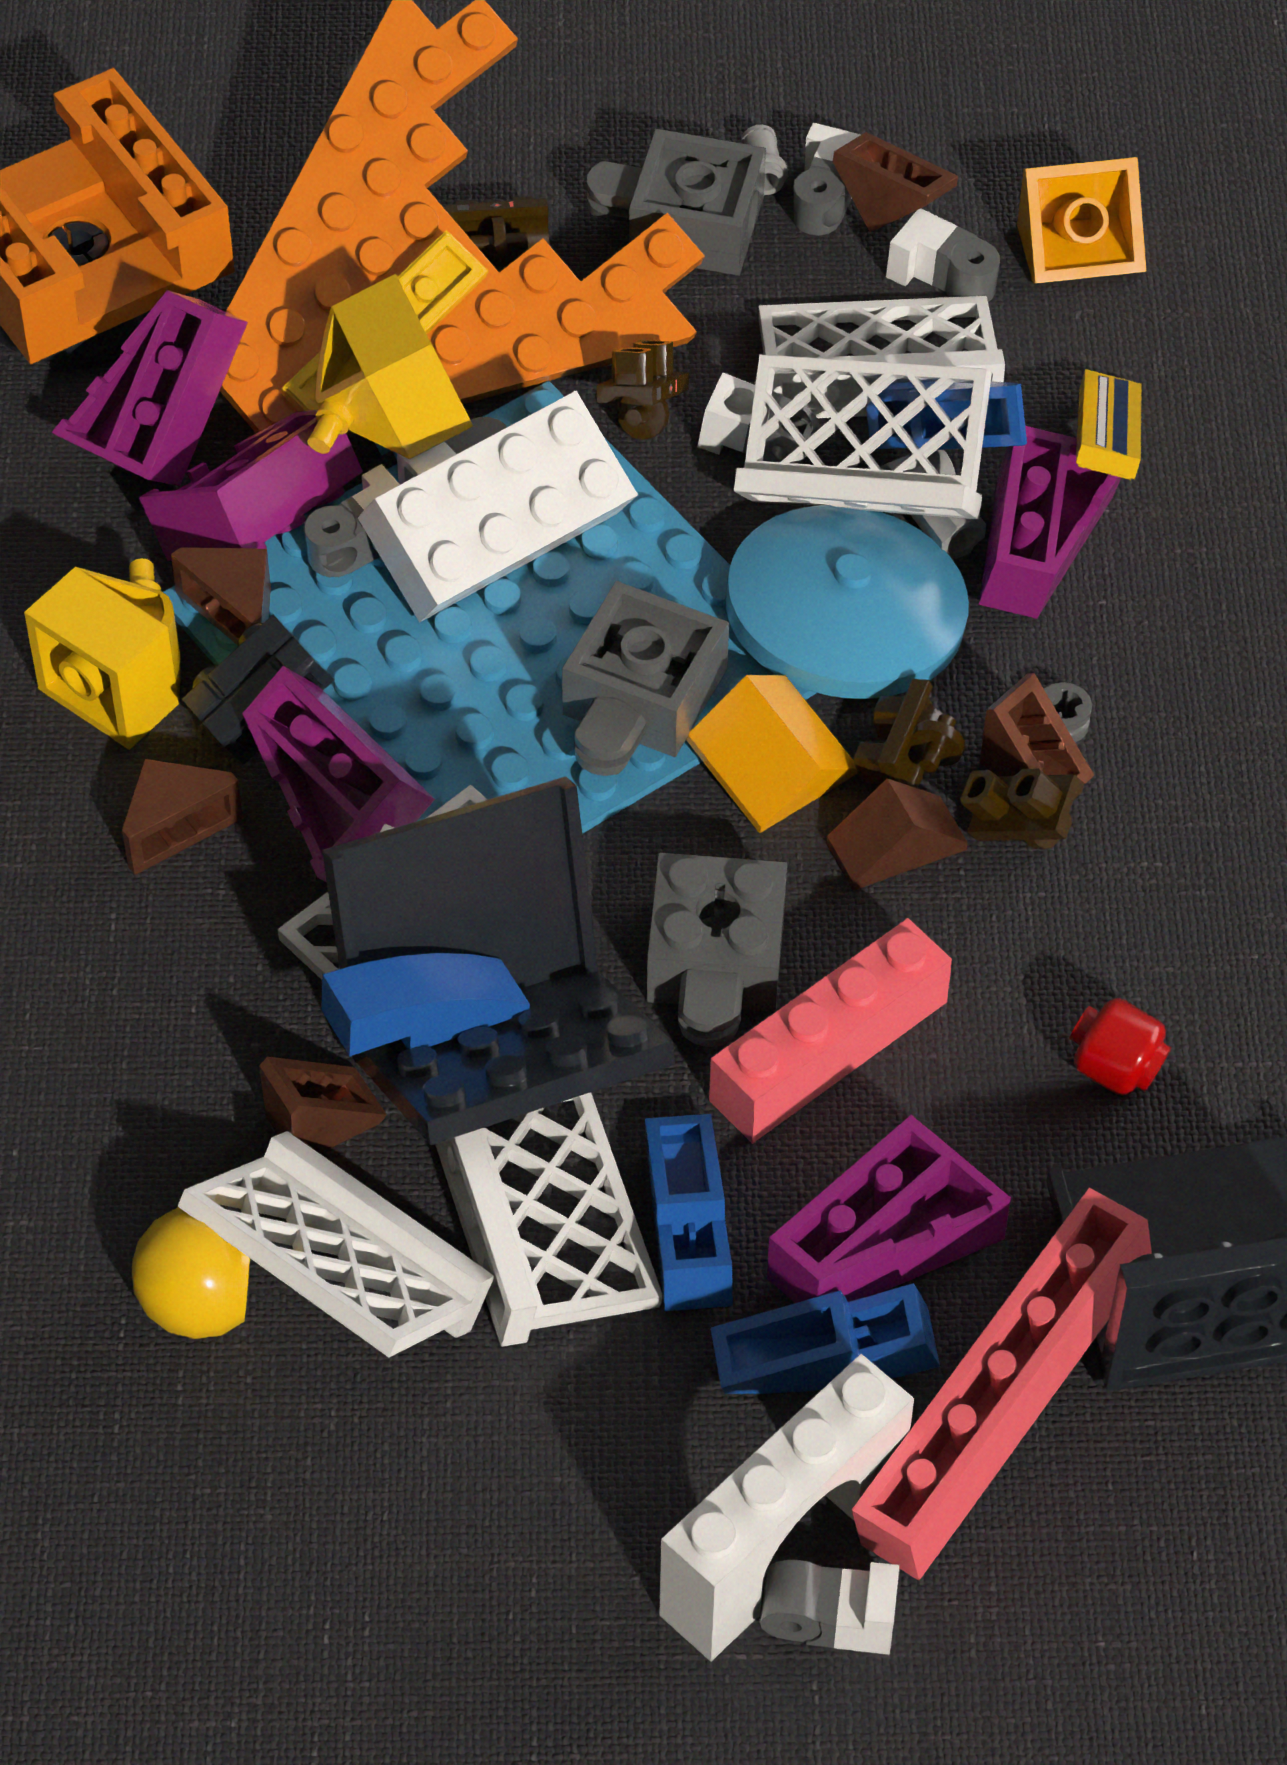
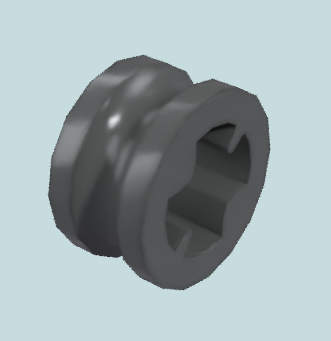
[1044,682,1092,743]

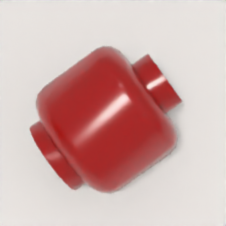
[1069,998,1172,1096]

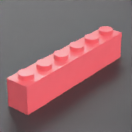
[851,1188,1152,1581]

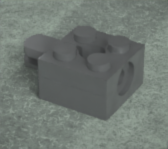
[587,129,766,276]
[562,581,729,776]
[647,853,787,1047]

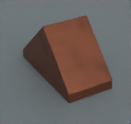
[832,132,958,232]
[171,548,271,645]
[980,673,1094,784]
[122,759,243,875]
[826,779,968,891]
[259,1057,387,1154]

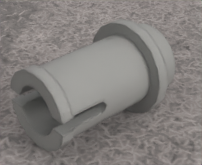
[741,125,788,195]

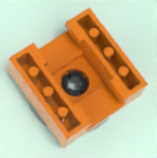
[0,68,235,365]

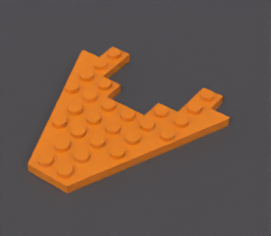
[220,0,705,436]

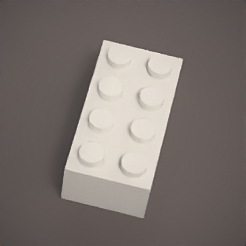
[358,391,638,623]

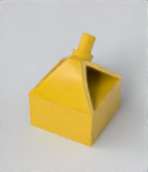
[307,273,473,459]
[24,558,181,750]

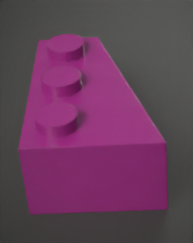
[51,290,248,486]
[139,410,363,561]
[979,426,1121,619]
[242,666,435,882]
[767,1115,1011,1303]

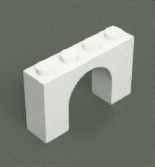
[660,1354,914,1661]

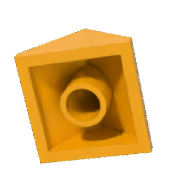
[1017,157,1146,283]
[686,675,858,834]

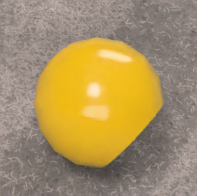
[132,1207,250,1339]

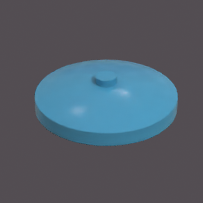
[725,505,969,699]

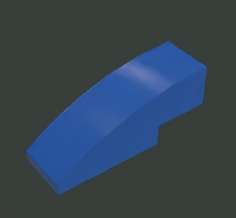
[866,381,1027,450]
[321,953,530,1056]
[645,1114,733,1311]
[711,1283,940,1394]

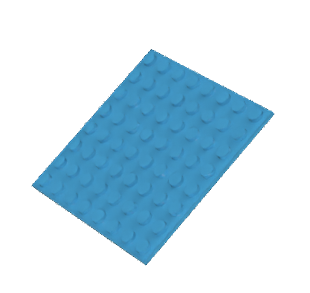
[163,381,816,834]

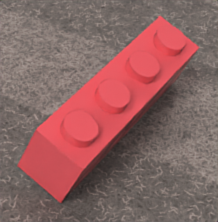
[709,918,952,1144]

